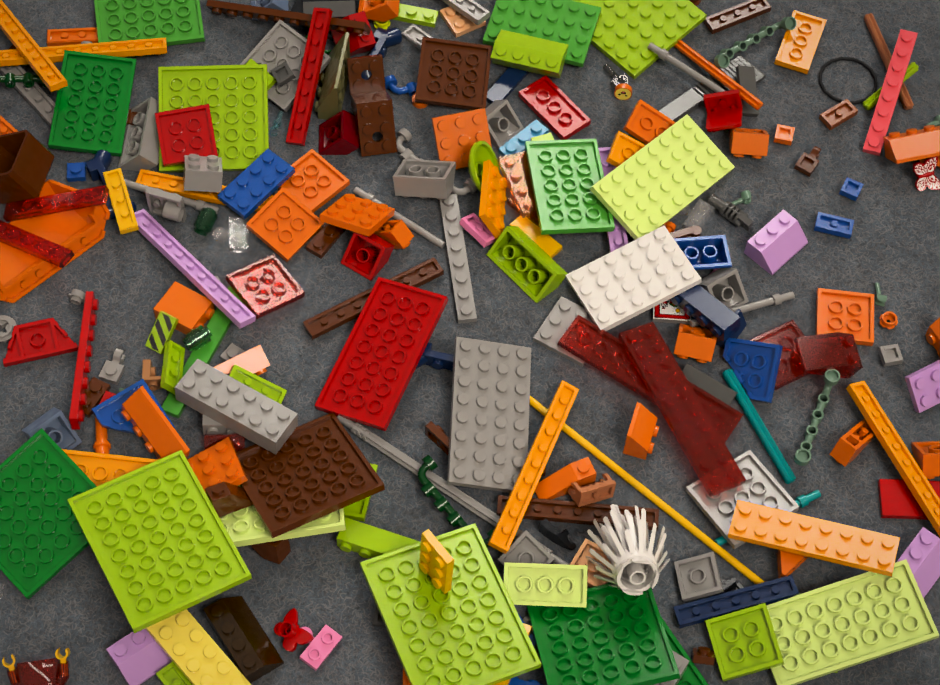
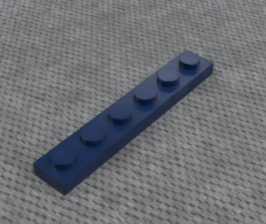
[673,575,799,629]

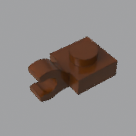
[794,146,821,177]

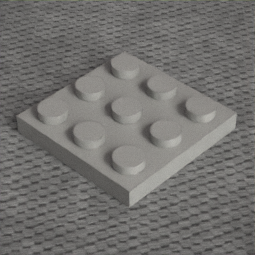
[533,296,605,367]

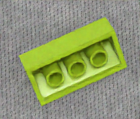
[490,29,569,79]
[486,226,568,303]

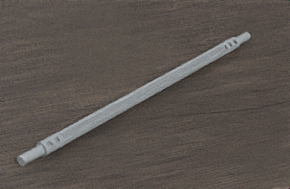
[337,415,568,565]

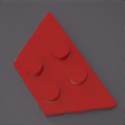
[3,318,78,367]

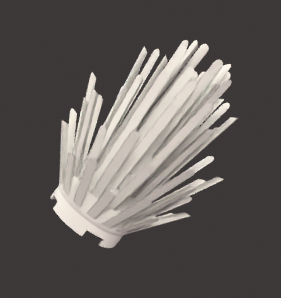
[586,504,670,596]

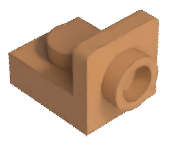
[142,359,163,391]

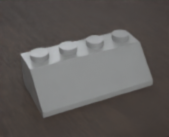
[118,97,159,171]

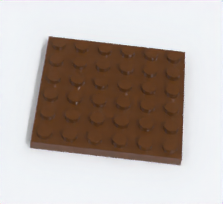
[236,413,385,538]

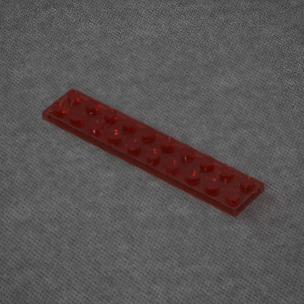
[558,315,744,446]
[618,322,746,497]

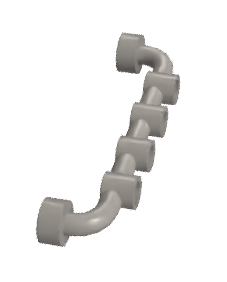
[396,128,478,196]

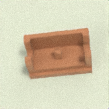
[568,473,616,507]

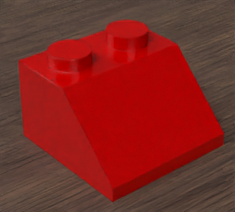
[330,11,376,56]
[341,232,395,281]

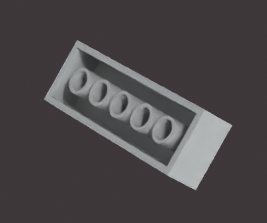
[175,359,298,455]

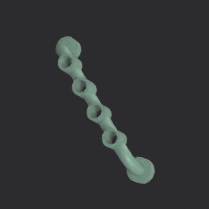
[714,16,797,68]
[794,368,840,466]

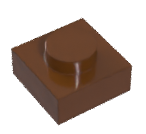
[692,646,715,666]

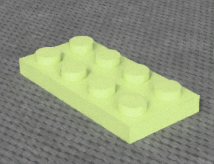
[504,562,588,608]

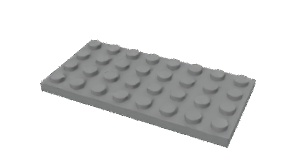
[447,336,531,493]

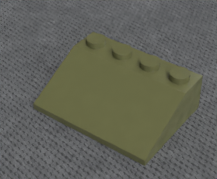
[315,32,350,120]

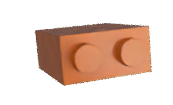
[153,281,215,338]

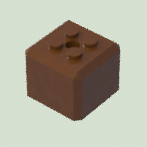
[0,130,54,204]

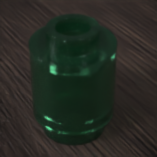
[194,207,218,236]
[182,325,212,352]

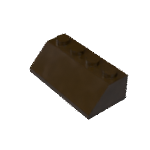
[203,596,284,684]

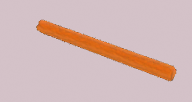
[674,40,763,110]

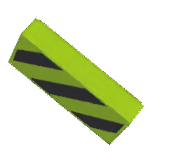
[145,311,179,354]

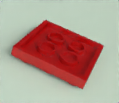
[155,104,218,167]

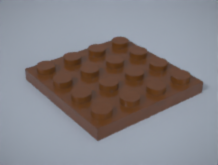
[415,37,492,110]

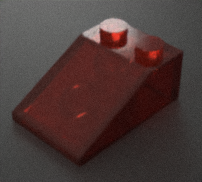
[794,332,863,379]

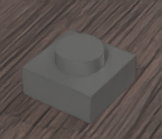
[271,61,296,87]

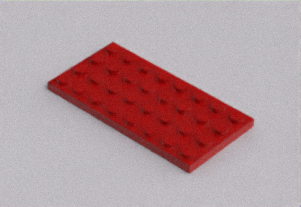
[314,277,448,431]

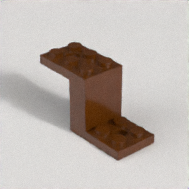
[346,54,397,157]

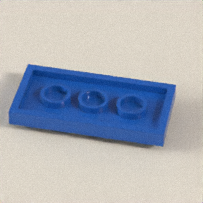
[217,149,295,219]

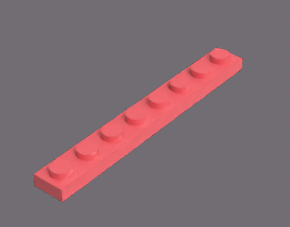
[862,29,918,156]

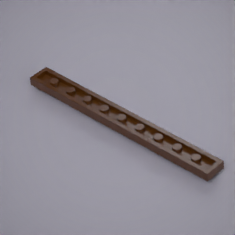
[206,0,371,36]

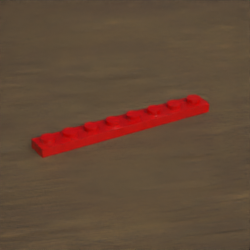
[286,8,333,146]
[69,291,99,430]

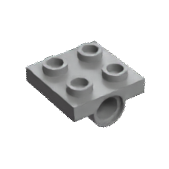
[145,187,187,223]

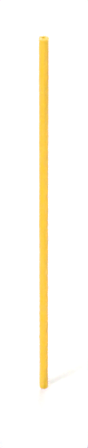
[529,396,765,584]

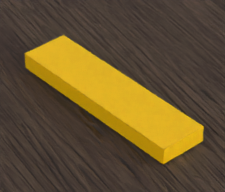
[103,168,139,234]

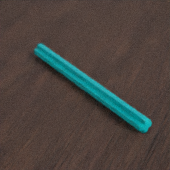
[722,369,796,484]

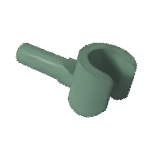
[731,190,752,205]
[874,282,887,307]

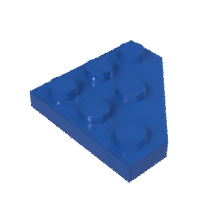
[723,338,783,403]
[92,379,175,434]

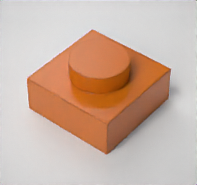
[773,124,795,146]

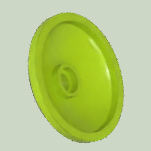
[468,141,500,192]

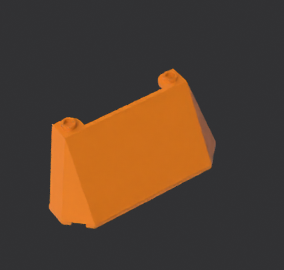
[0,179,110,303]

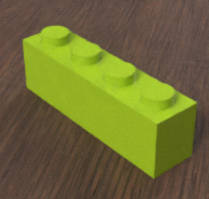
[336,517,420,559]

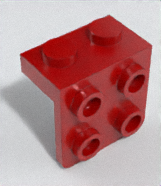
[703,89,743,132]

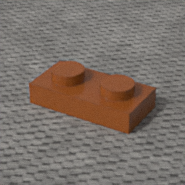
[819,99,858,130]

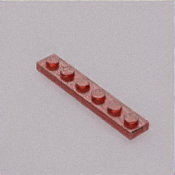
[3,185,109,222]
[0,220,74,268]

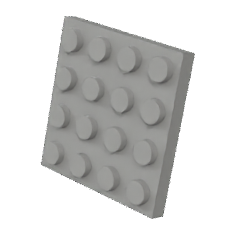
[240,19,331,112]
[686,450,800,549]

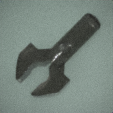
[603,64,628,89]

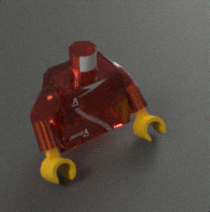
[2,647,70,685]

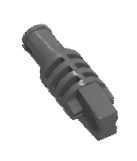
[707,193,753,231]

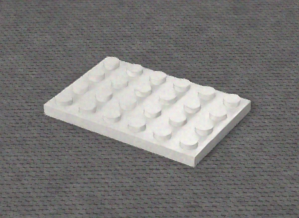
[566,225,702,334]

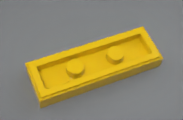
[509,214,563,258]

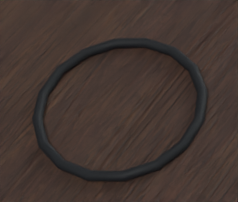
[818,57,878,105]

